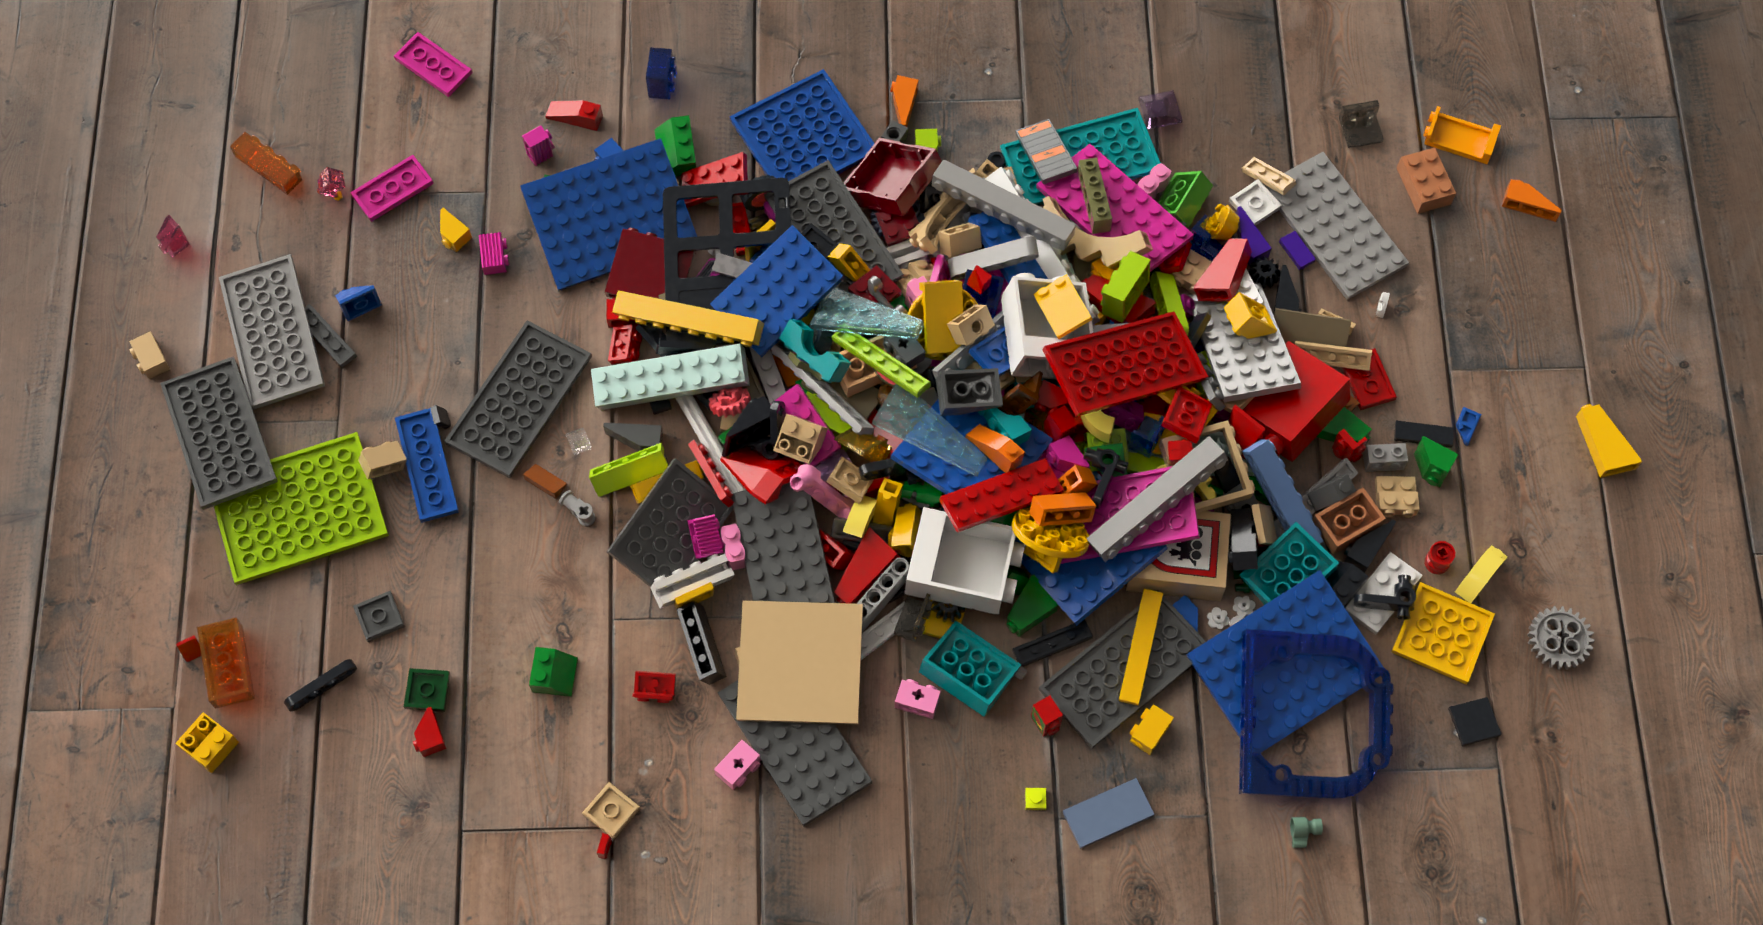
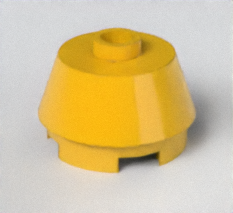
[1205,204,1240,240]

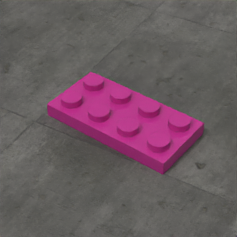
[394,32,472,97]
[350,155,434,222]
[771,384,842,467]

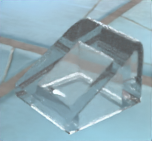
[565,428,591,455]

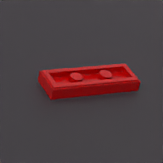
[733,202,751,256]

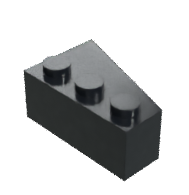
[1228,508,1258,570]

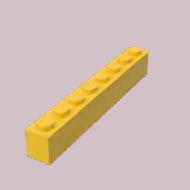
[612,291,764,347]

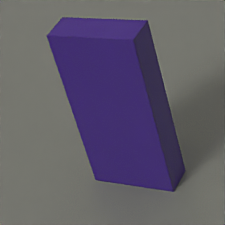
[1279,231,1316,270]

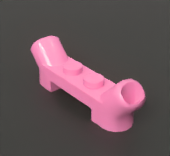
[790,464,855,519]

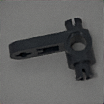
[750,401,786,459]
[1083,447,1129,509]
[1354,574,1416,620]

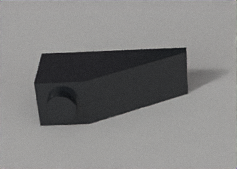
[1273,265,1302,315]
[1344,520,1396,573]

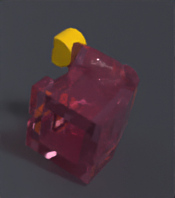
[317,167,345,201]

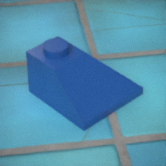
[335,285,382,321]

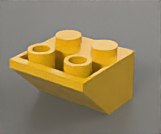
[175,712,239,774]

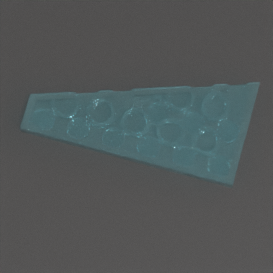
[810,287,924,339]
[872,384,987,477]

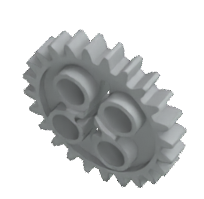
[1527,606,1594,670]

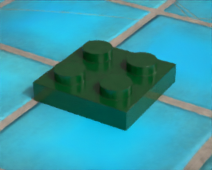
[403,668,450,712]

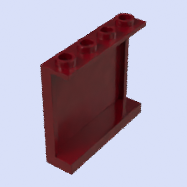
[604,228,697,299]

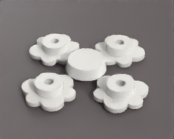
[1207,596,1255,629]

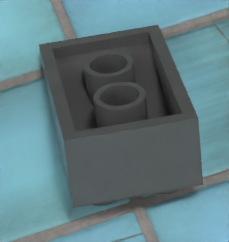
[936,368,1003,416]

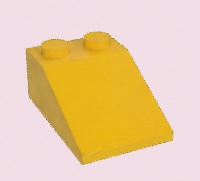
[1033,274,1093,339]

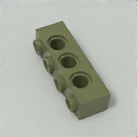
[1078,158,1112,234]

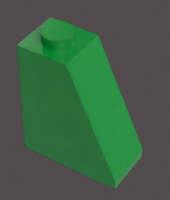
[1316,407,1372,442]
[1007,575,1058,637]

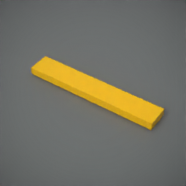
[1119,589,1163,706]

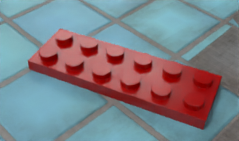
[939,458,1064,533]

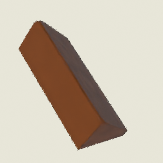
[523,464,567,499]

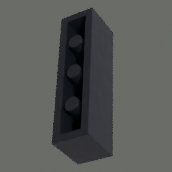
[677,601,727,685]

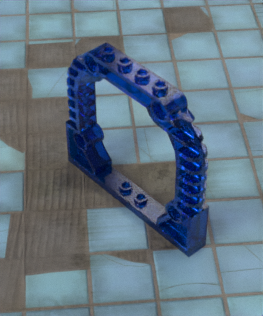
[1239,629,1394,799]

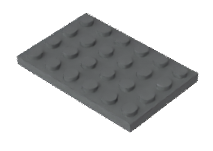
[607,458,734,587]

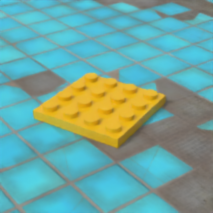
[1391,582,1495,685]

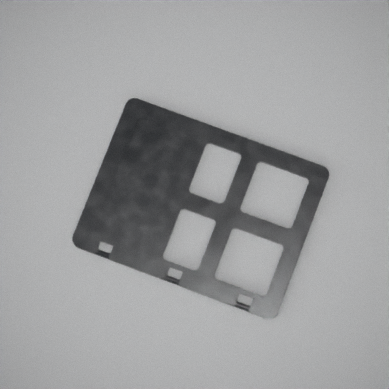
[663,178,791,345]

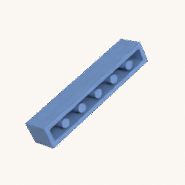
[1242,439,1323,544]

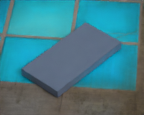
[1062,778,1155,849]

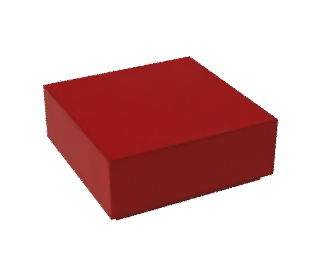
[597,833,612,859]

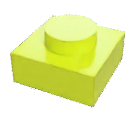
[1025,788,1046,810]

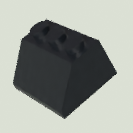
[1326,560,1368,607]

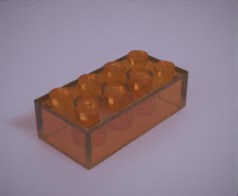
[197,617,255,709]

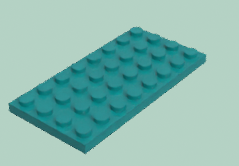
[1000,108,1161,206]

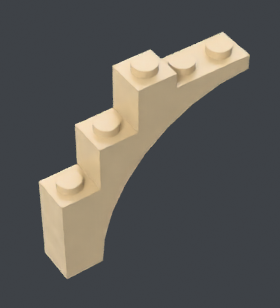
[908,168,981,254]
[1042,196,1153,269]

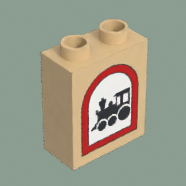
[1126,511,1231,601]

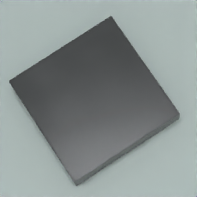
[353,591,405,642]

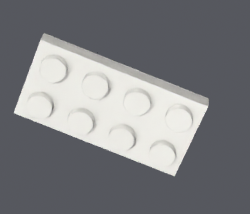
[1345,552,1423,635]

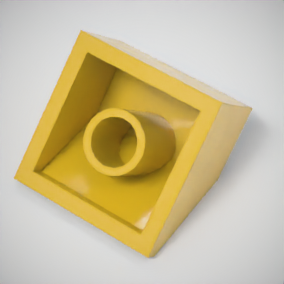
[1224,292,1277,339]

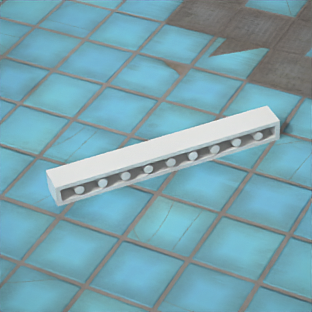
[985,167,1100,325]

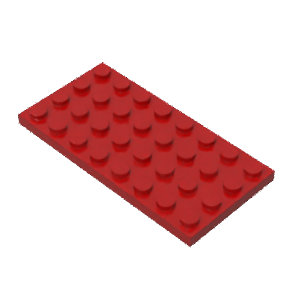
[1042,311,1209,417]

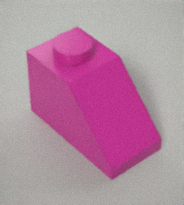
[1046,436,1090,472]

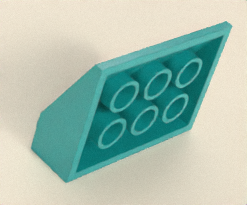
[1240,522,1339,605]
[919,621,1021,717]

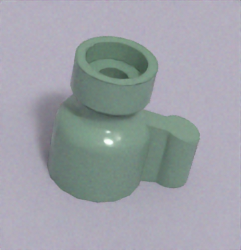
[1290,817,1323,848]

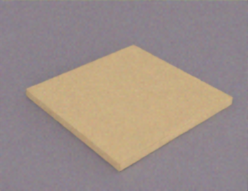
[736,601,863,725]

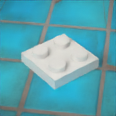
[1229,179,1282,226]

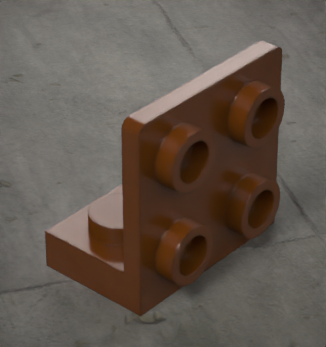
[997,371,1043,416]

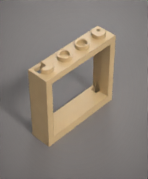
[1158,420,1255,513]

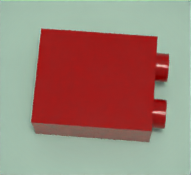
[1243,341,1351,462]

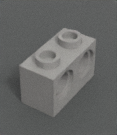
[1363,443,1408,472]

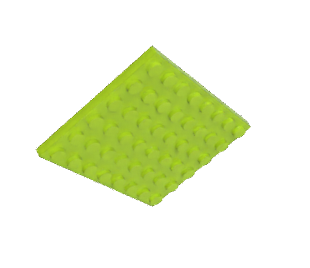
[214,432,389,585]

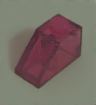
[156,215,190,258]

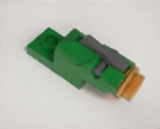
[897,480,946,509]

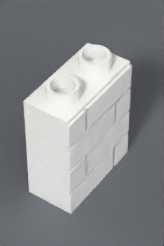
[1001,273,1093,379]
[905,507,1025,614]

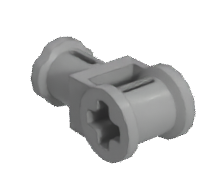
[559,490,596,526]

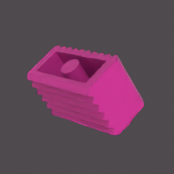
[522,125,555,166]
[479,232,509,275]
[687,515,724,559]

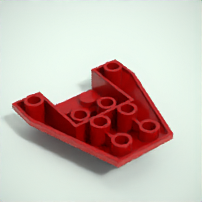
[720,446,803,504]

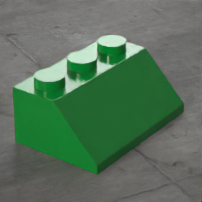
[654,115,696,176]

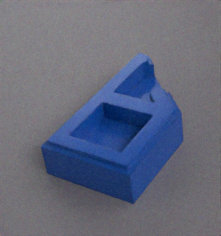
[1456,407,1482,446]
[1172,595,1198,631]

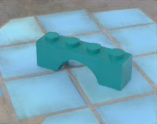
[779,319,851,383]
[978,408,1032,445]

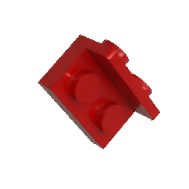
[1158,241,1192,274]
[608,324,642,364]

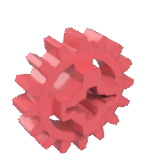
[709,387,751,418]

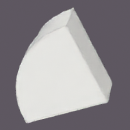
[1376,292,1390,318]

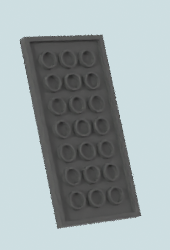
[764,160,904,313]
[444,320,592,478]
[160,356,278,510]
[731,482,835,603]
[1039,591,1206,749]
[718,680,872,827]

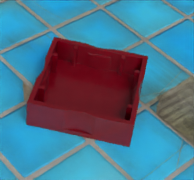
[844,138,942,217]

